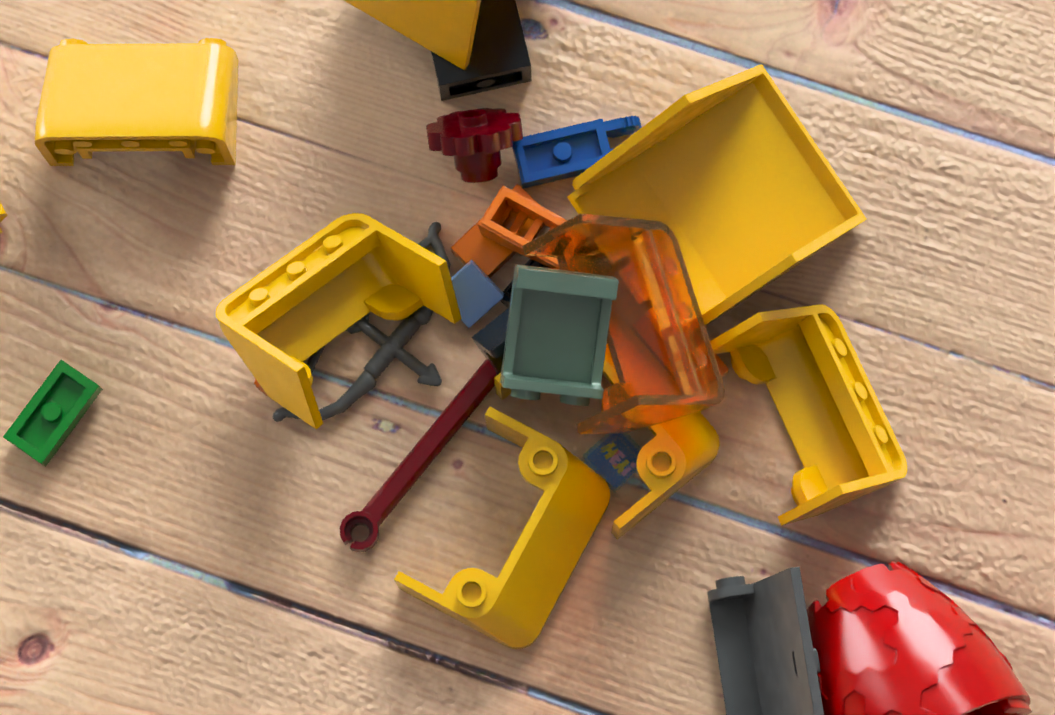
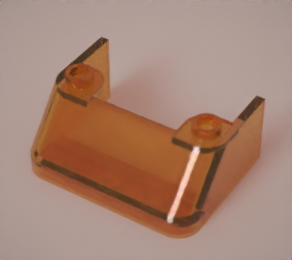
[522,213,725,434]

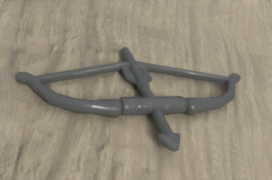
[273,222,451,422]

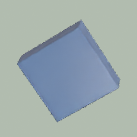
[451,259,504,328]

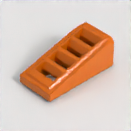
[478,186,585,270]

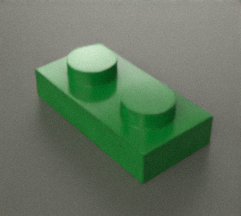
[3,360,103,467]

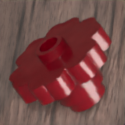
[426,108,523,183]

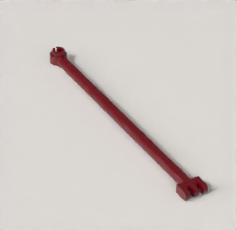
[339,224,604,552]

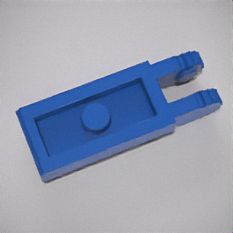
[512,115,642,189]

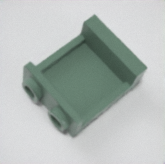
[500,264,619,406]

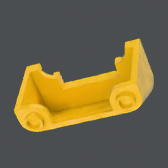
[35,38,239,166]

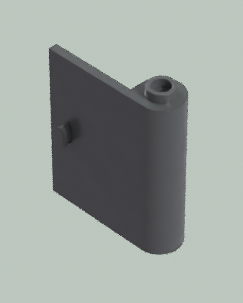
[707,567,824,715]

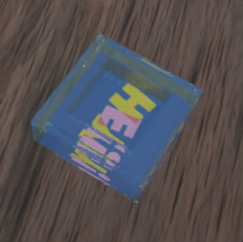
[583,423,641,493]

